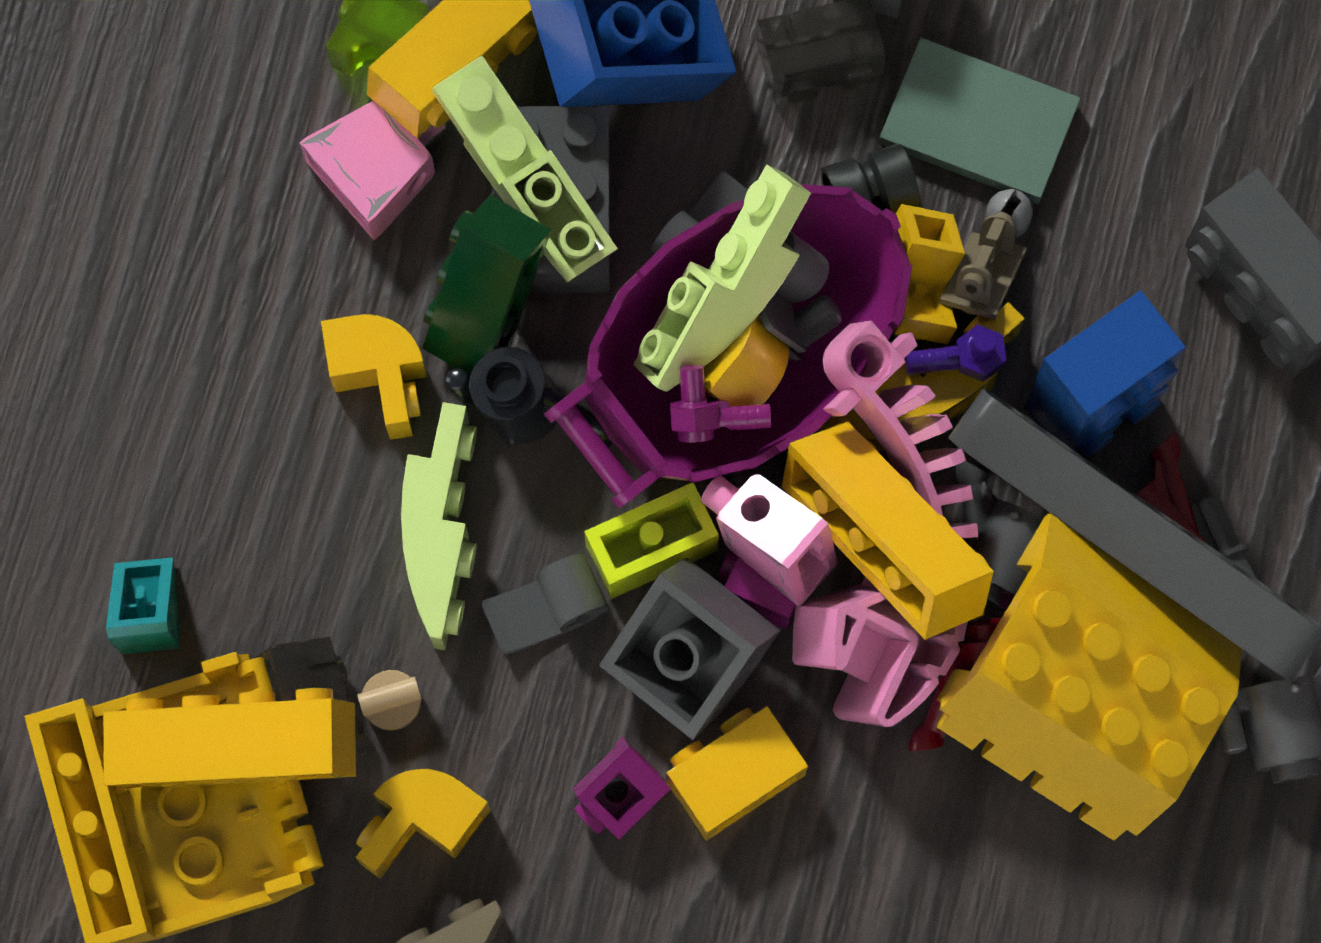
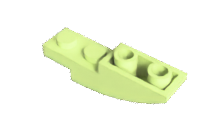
[432,55,618,283]
[633,164,811,392]
[401,402,477,650]

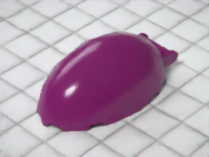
[544,184,913,509]

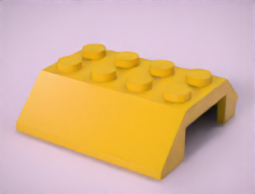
[937,513,1242,841]
[24,652,324,943]

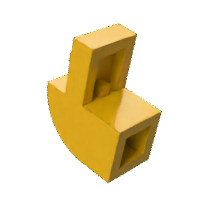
[894,204,965,344]
[321,314,427,440]
[704,315,789,407]
[356,769,491,879]

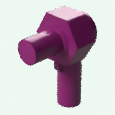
[670,365,771,443]

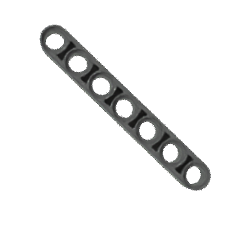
[948,388,1321,680]

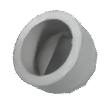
[985,189,1033,237]

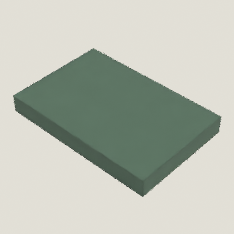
[878,37,1080,205]

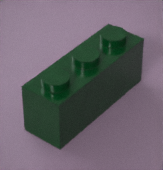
[422,195,551,376]

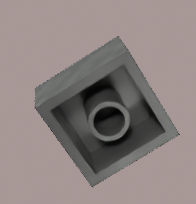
[599,558,781,740]

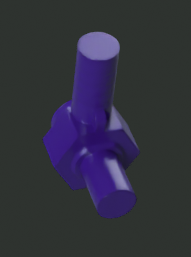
[905,325,1007,382]

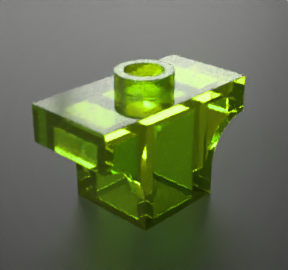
[326,0,429,77]

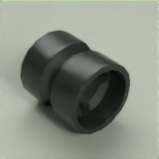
[821,144,922,214]

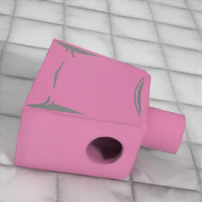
[300,101,446,240]
[701,474,838,607]

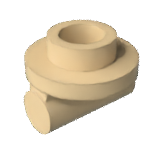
[357,670,422,730]

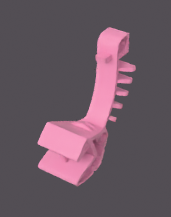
[792,321,978,727]

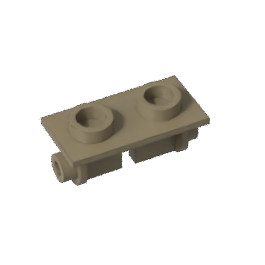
[939,212,1027,320]

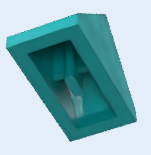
[106,557,180,654]

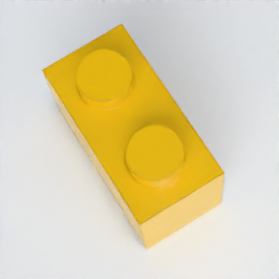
[666,706,808,841]

